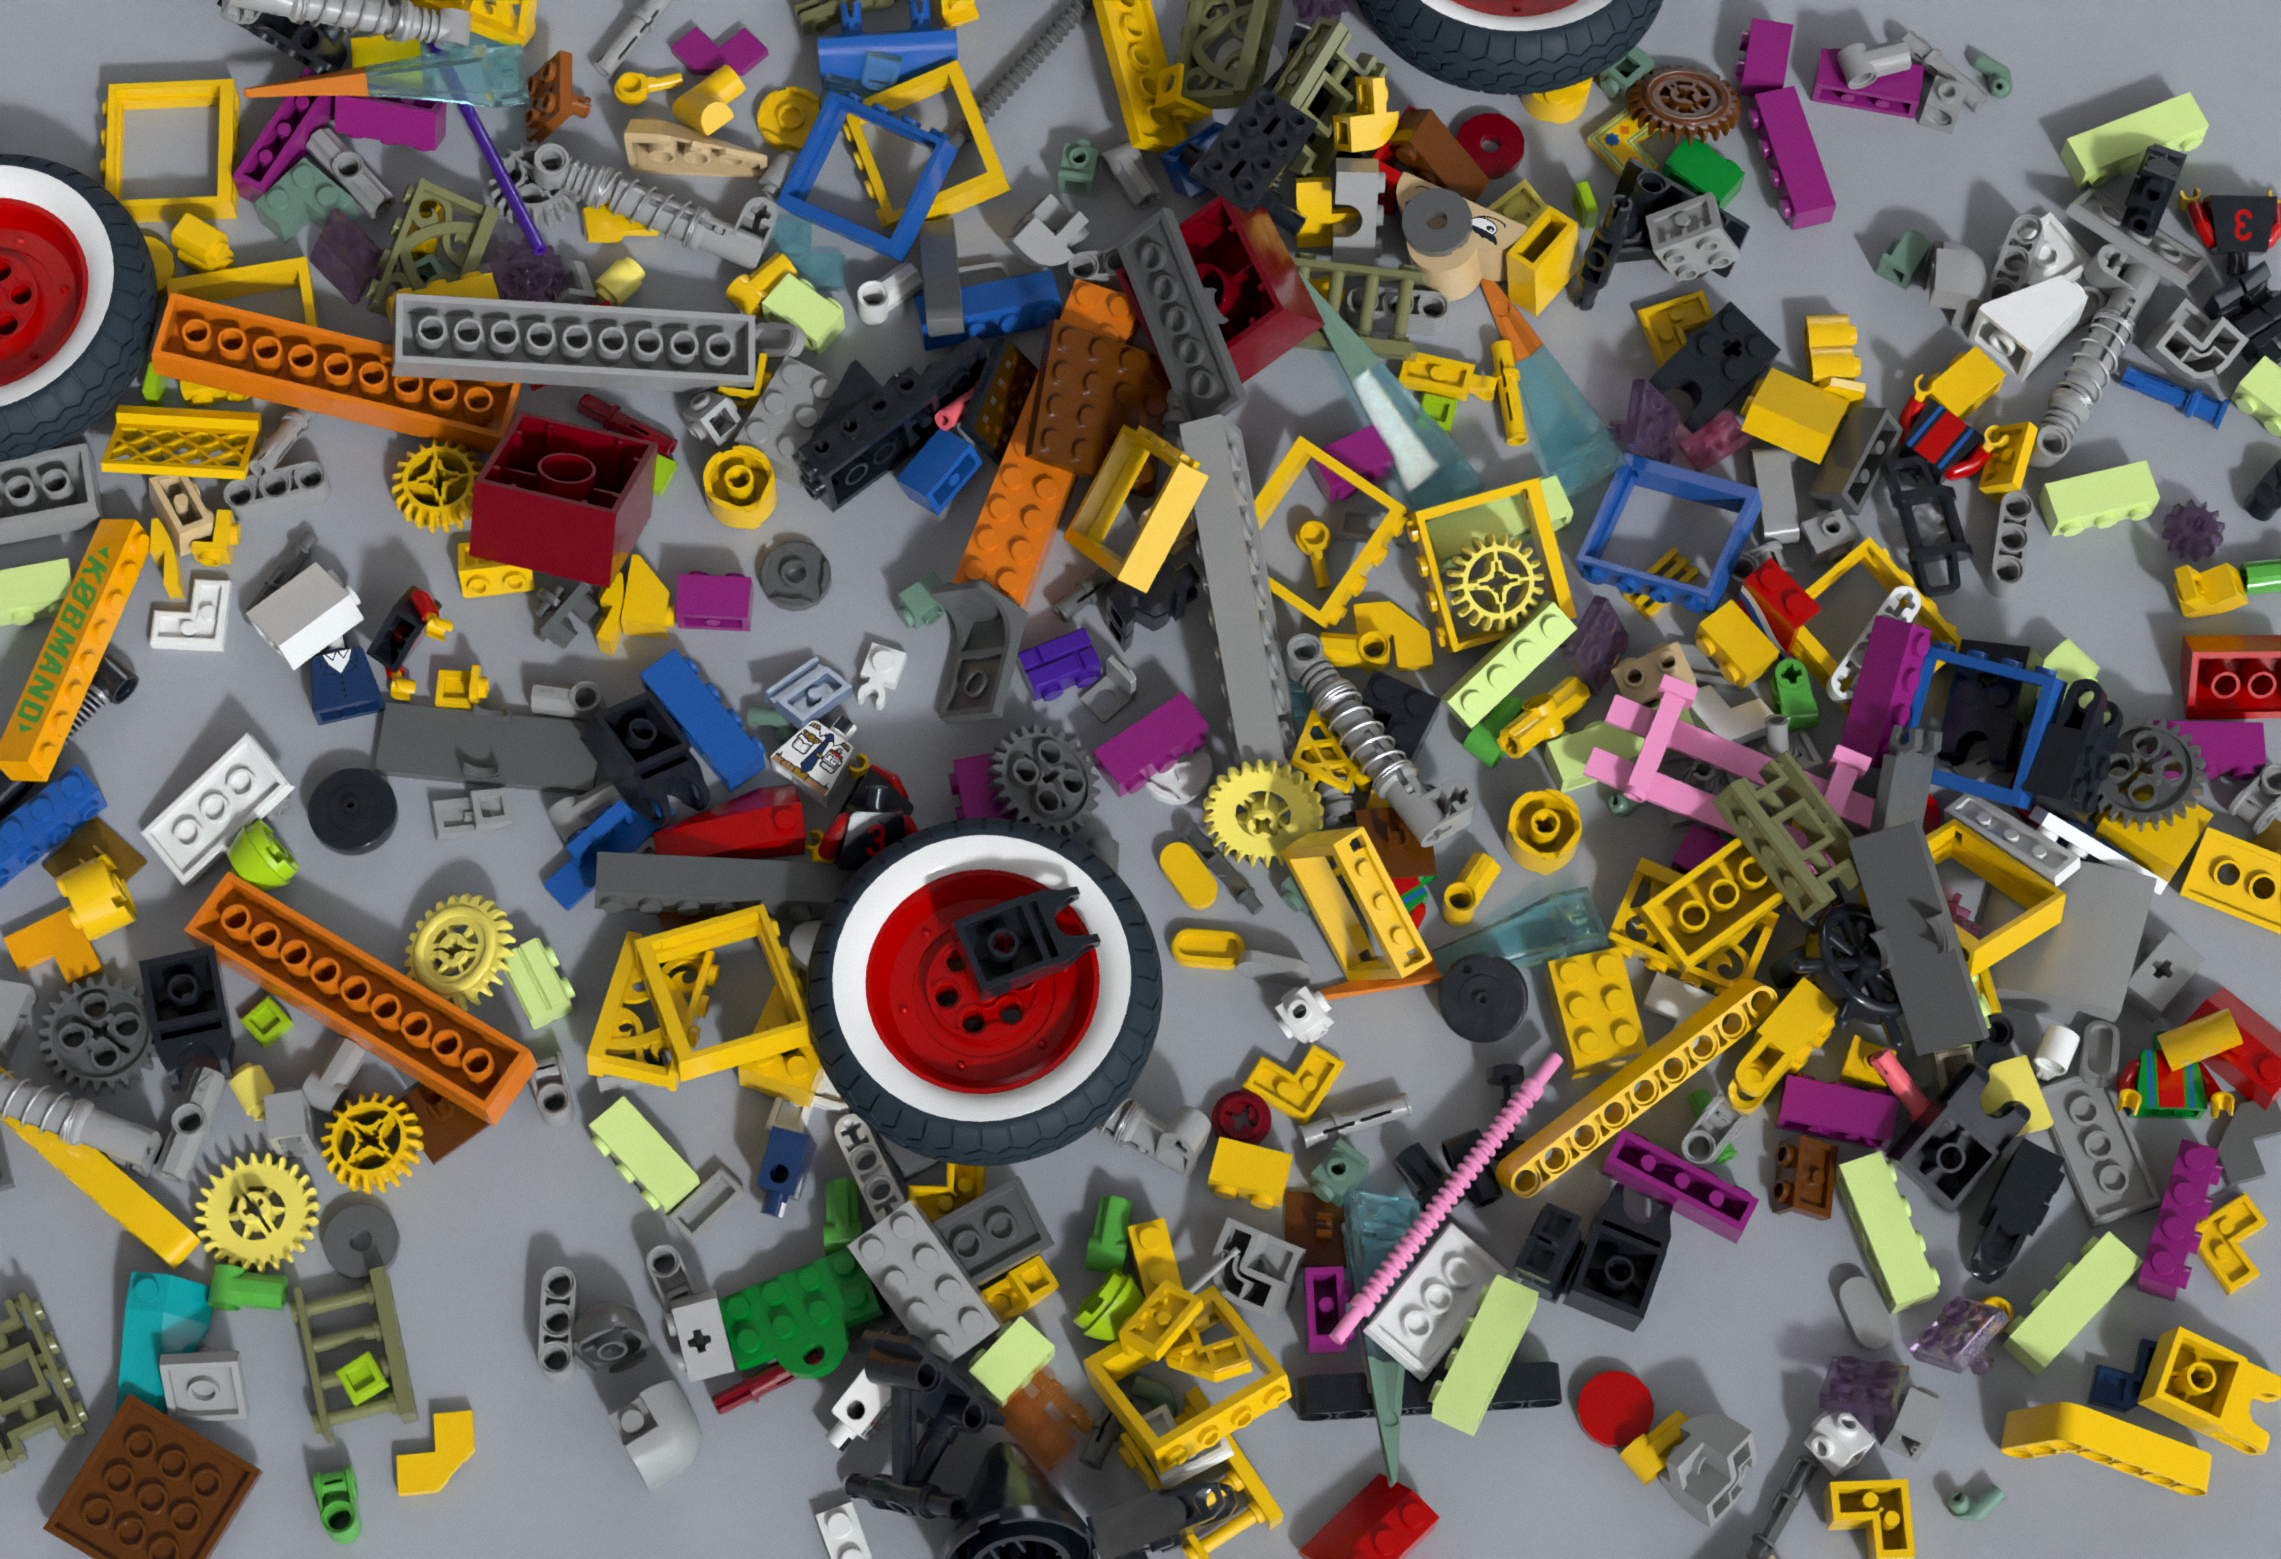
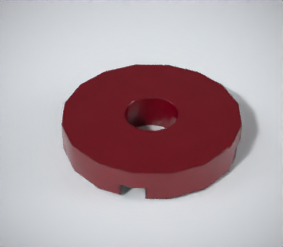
[1456,113,1525,180]

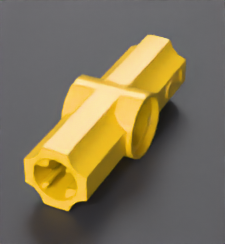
[1496,676,1591,758]

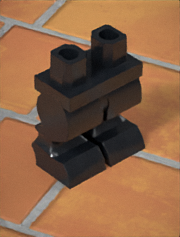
[2121,143,2187,237]
[2203,261,2281,364]
[1105,561,1200,652]
[1512,1202,1585,1304]

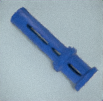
[2120,364,2231,430]

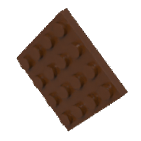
[1025,319,1172,498]
[43,1393,263,1559]

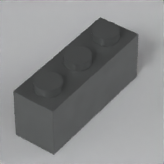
[1808,407,1904,516]

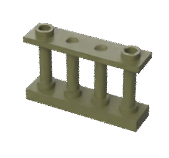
[1291,252,1428,362]
[289,1266,420,1443]

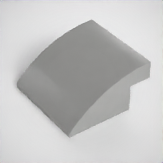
[1977,861,2157,1025]

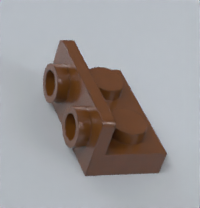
[1771,1134,1838,1221]

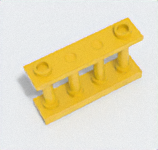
[1117,1386,1284,1559]

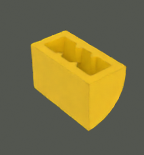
[2157,1008,2243,1072]

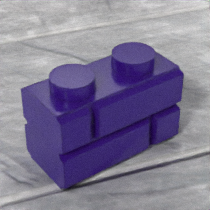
[1017,627,1101,702]

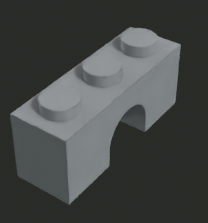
[1331,158,1386,267]

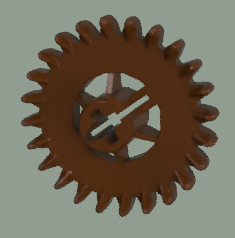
[1627,65,1741,146]

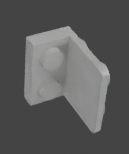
[1645,192,1742,282]

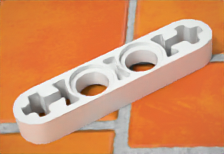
[1826,586,1921,704]
[834,1114,906,1224]

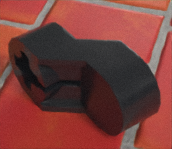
[2244,458,2281,521]

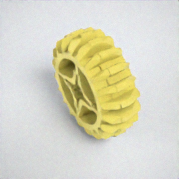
[1446,533,1544,631]

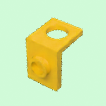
[1155,63,1212,124]
[718,353,773,410]

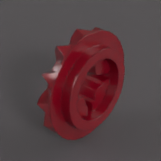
[1211,1090,1272,1146]

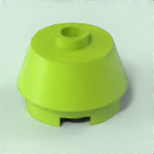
[226,819,299,892]
[1073,1267,1145,1344]

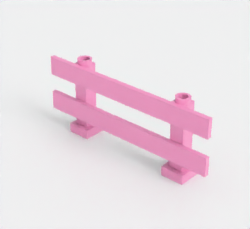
[1583,674,1875,887]

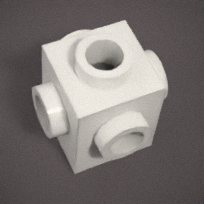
[1275,986,1335,1044]
[1804,1407,1876,1477]

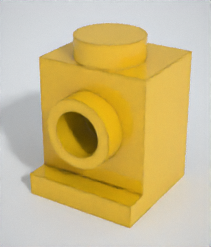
[1839,1035,1897,1090]

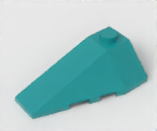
[116,1271,213,1414]

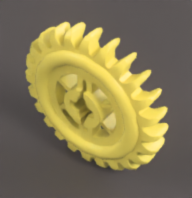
[1202,759,1324,869]
[403,893,516,1011]
[193,1152,320,1274]

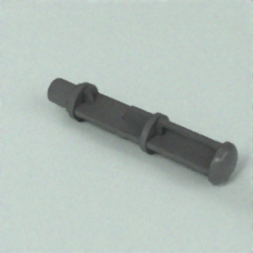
[242,531,318,626]
[1179,822,1264,915]
[1746,1455,1818,1559]

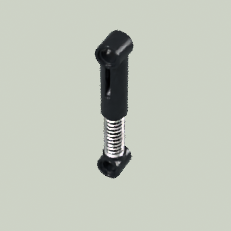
[0,654,139,820]

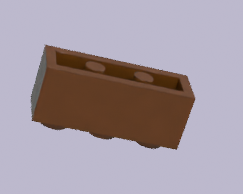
[1387,109,1490,203]

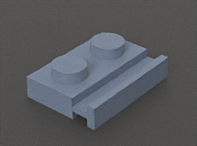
[763,657,853,730]

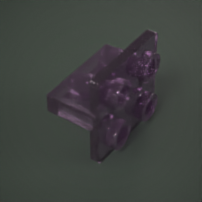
[309,208,397,304]

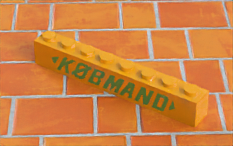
[0,519,151,782]

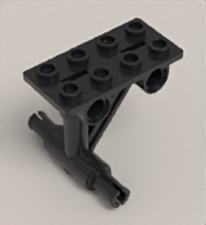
[217,0,347,74]
[1178,86,1318,237]
[1572,158,1750,311]
[845,1329,1007,1520]

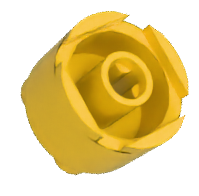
[1521,77,1593,124]
[703,445,778,530]
[1505,789,1582,875]
[55,853,137,941]

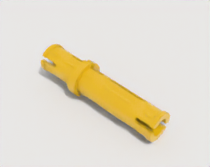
[1489,340,1529,446]

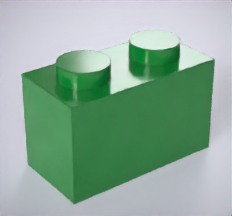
[1662,137,1745,210]

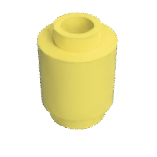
[593,256,645,307]
[229,1063,276,1121]

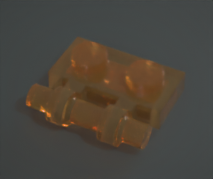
[999,1371,1093,1472]

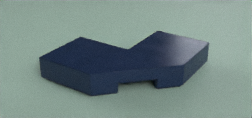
[2087,1338,2158,1413]

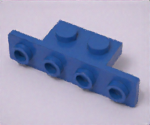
[543,799,675,911]

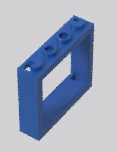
[775,90,958,263]
[1576,453,1762,614]
[1904,640,2068,811]

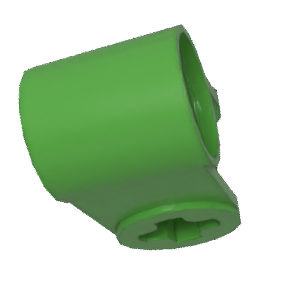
[1769,659,1819,731]
[312,1464,362,1544]

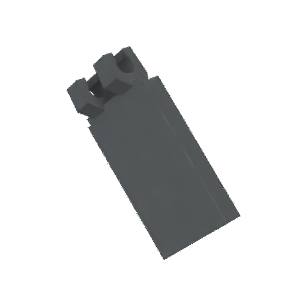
[1869,725,1943,833]

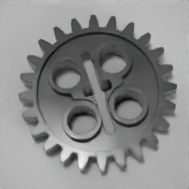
[2097,715,2206,832]
[986,724,1101,837]
[38,976,158,1097]

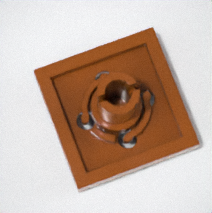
[524,50,592,144]

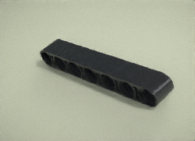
[1294,1362,1562,1421]

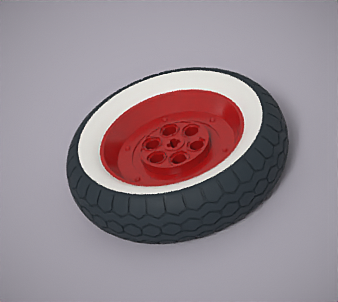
[1356,0,1663,95]
[0,154,158,462]
[806,818,1163,1166]

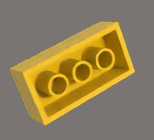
[1638,837,1786,974]

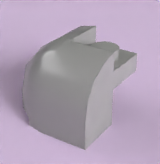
[1003,193,1089,268]
[1925,240,1987,327]
[2143,298,2249,381]
[1210,1217,1307,1319]
[607,1380,702,1492]
[1659,1414,1757,1528]

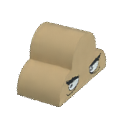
[1396,171,1528,302]

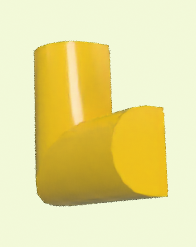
[672,64,746,136]
[908,1163,985,1223]

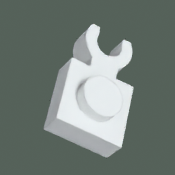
[858,642,907,710]

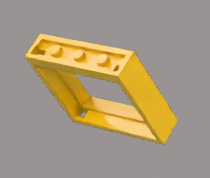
[842,60,1011,233]
[100,79,240,223]
[166,256,320,408]
[1063,424,1209,593]
[1254,436,1410,631]
[1406,477,1577,653]
[1791,536,1962,715]
[1859,818,2066,978]
[1280,826,1432,981]
[634,904,811,1082]
[1083,1285,1292,1475]

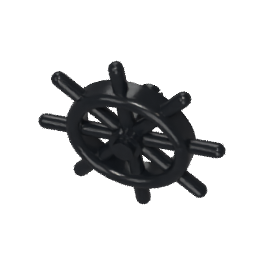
[1787,879,1904,1050]

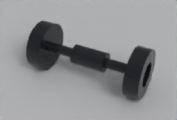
[1486,1064,1526,1161]

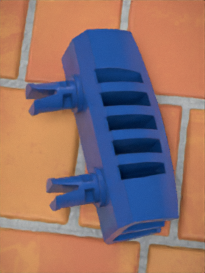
[817,0,958,91]

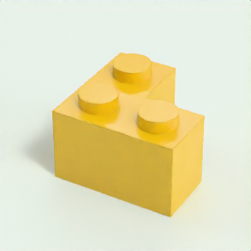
[1823,1479,1916,1559]

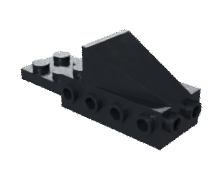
[798,335,987,513]

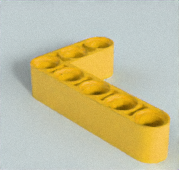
[2000,1402,2212,1496]

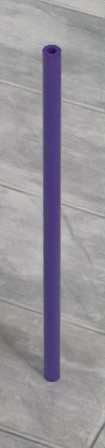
[425,41,547,255]

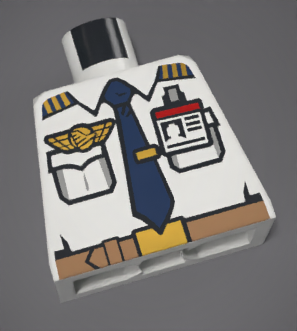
[770,716,857,809]
[825,1368,891,1452]

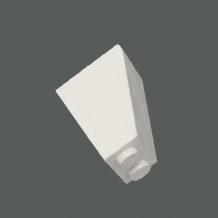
[1968,275,2088,383]

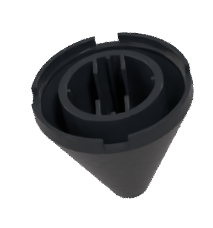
[939,1441,1098,1559]

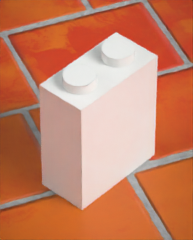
[246,562,364,670]

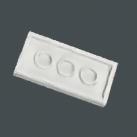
[140,733,295,888]
[1363,1222,1509,1382]

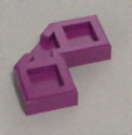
[671,27,769,76]

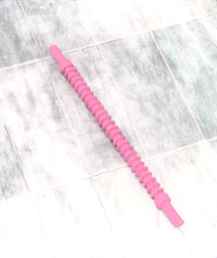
[1329,1052,1563,1345]

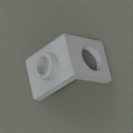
[1080,655,1137,724]

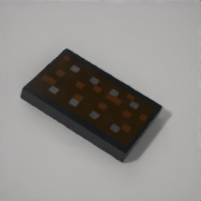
[959,336,1039,465]

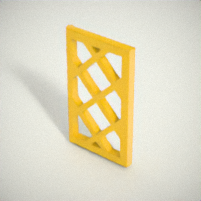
[1289,704,1376,794]

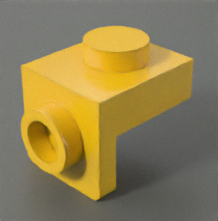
[191,509,241,567]
[435,664,489,710]

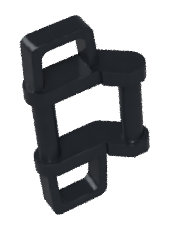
[1882,456,1974,598]

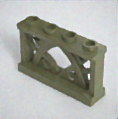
[1167,0,1283,109]
[365,177,500,318]

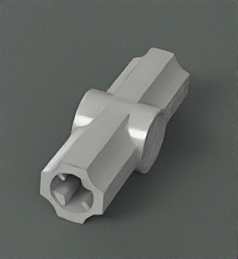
[305,128,396,220]
[154,1067,228,1183]

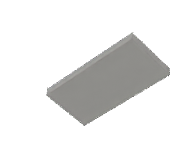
[2065,187,2208,289]
[2040,1074,2162,1230]

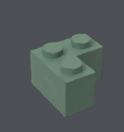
[254,157,360,244]

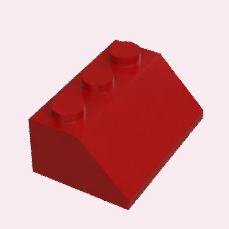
[2180,635,2281,719]
[2182,988,2281,1111]
[1298,1473,1440,1559]

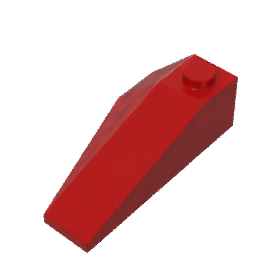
[653,784,806,859]

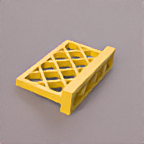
[100,405,263,480]

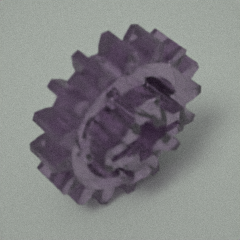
[487,237,565,302]

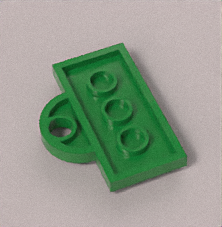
[718,1247,884,1379]

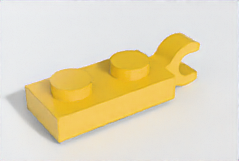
[1398,352,1497,402]

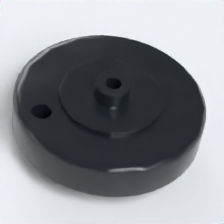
[308,768,399,856]
[1438,952,1528,1043]

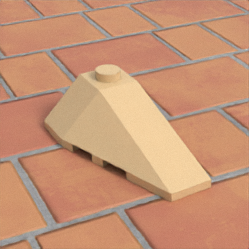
[624,117,769,178]

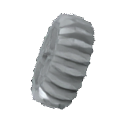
[488,139,581,231]

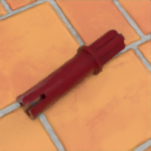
[577,394,678,458]
[711,1350,821,1414]

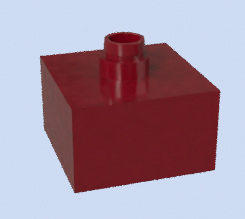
[1115,195,1325,384]
[469,411,658,588]

